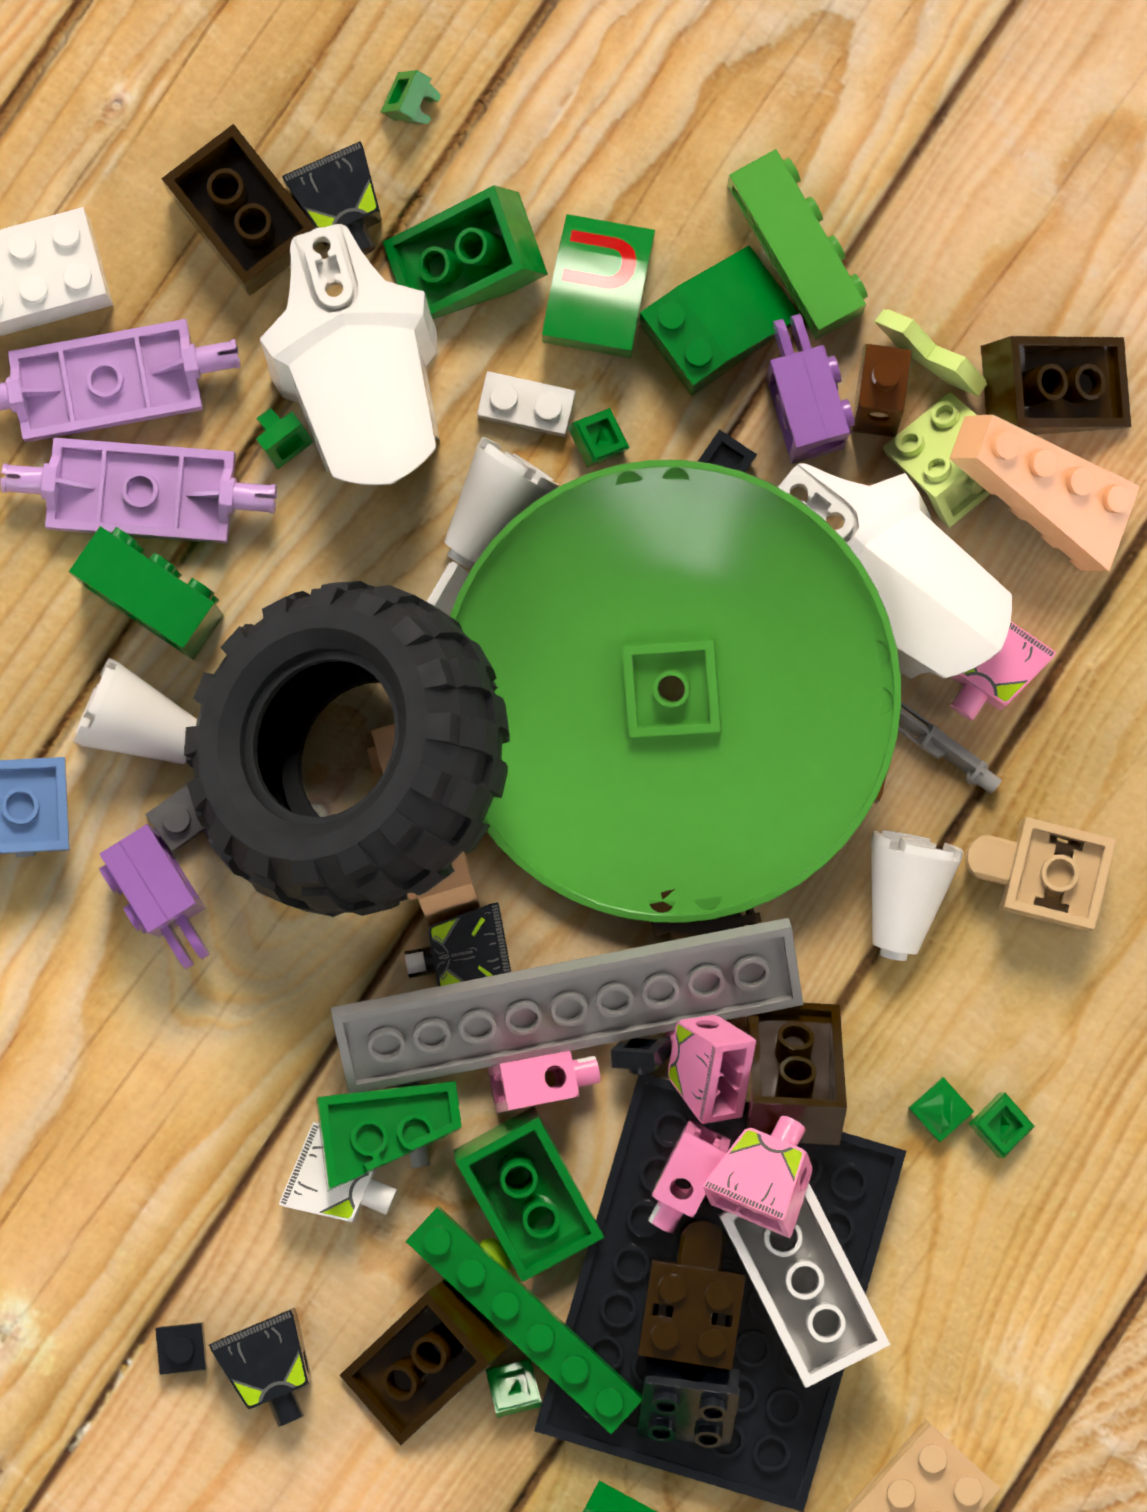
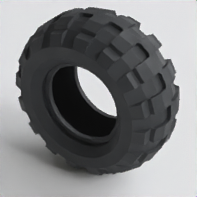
[184,581,510,917]

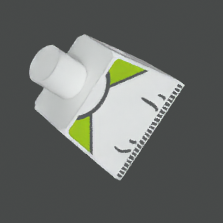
[279,1122,397,1222]

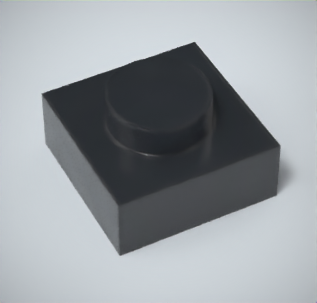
[697,429,757,473]
[610,1035,671,1075]
[155,1322,208,1375]

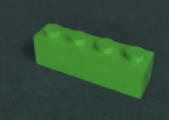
[727,149,868,340]

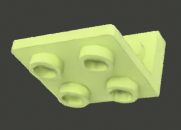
[883,393,990,528]

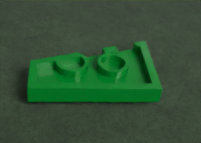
[316,1081,462,1192]

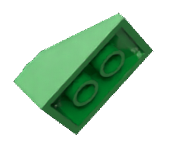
[383,185,548,319]
[639,245,799,396]
[453,1106,604,1282]

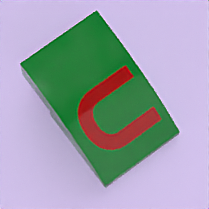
[542,214,655,358]

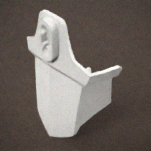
[260,224,440,486]
[778,463,1012,679]

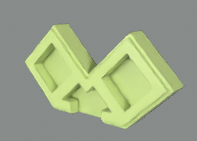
[874,309,987,396]

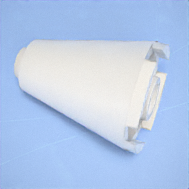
[444,437,560,569]
[73,658,197,764]
[871,830,964,961]

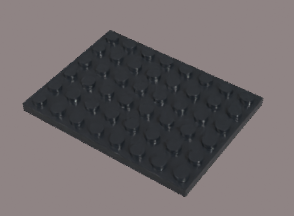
[534,1074,906,1512]

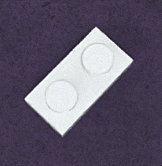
[477,371,575,438]

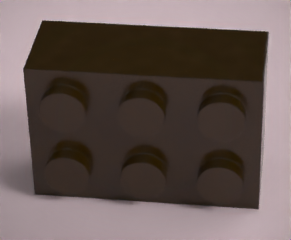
[161,124,321,297]

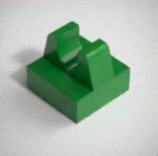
[380,70,441,125]
[256,407,314,469]

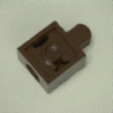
[637,1220,746,1370]

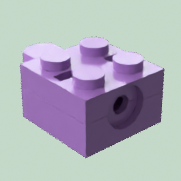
[766,314,855,464]
[99,824,210,969]

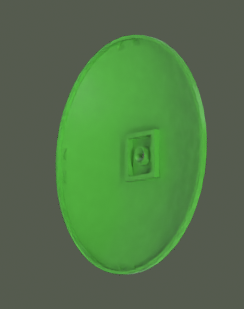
[450,460,901,923]

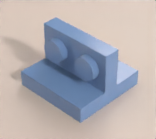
[0,757,70,857]

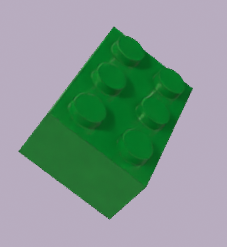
[68,526,224,660]

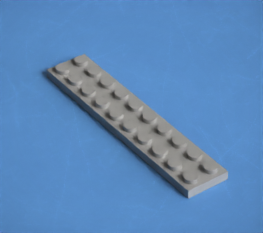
[331,918,803,1093]

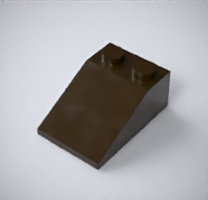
[981,336,1131,435]
[745,1002,847,1145]
[339,1279,511,1445]

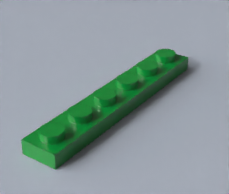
[405,1206,642,1434]

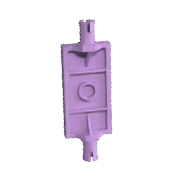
[0,319,241,443]
[0,438,277,544]

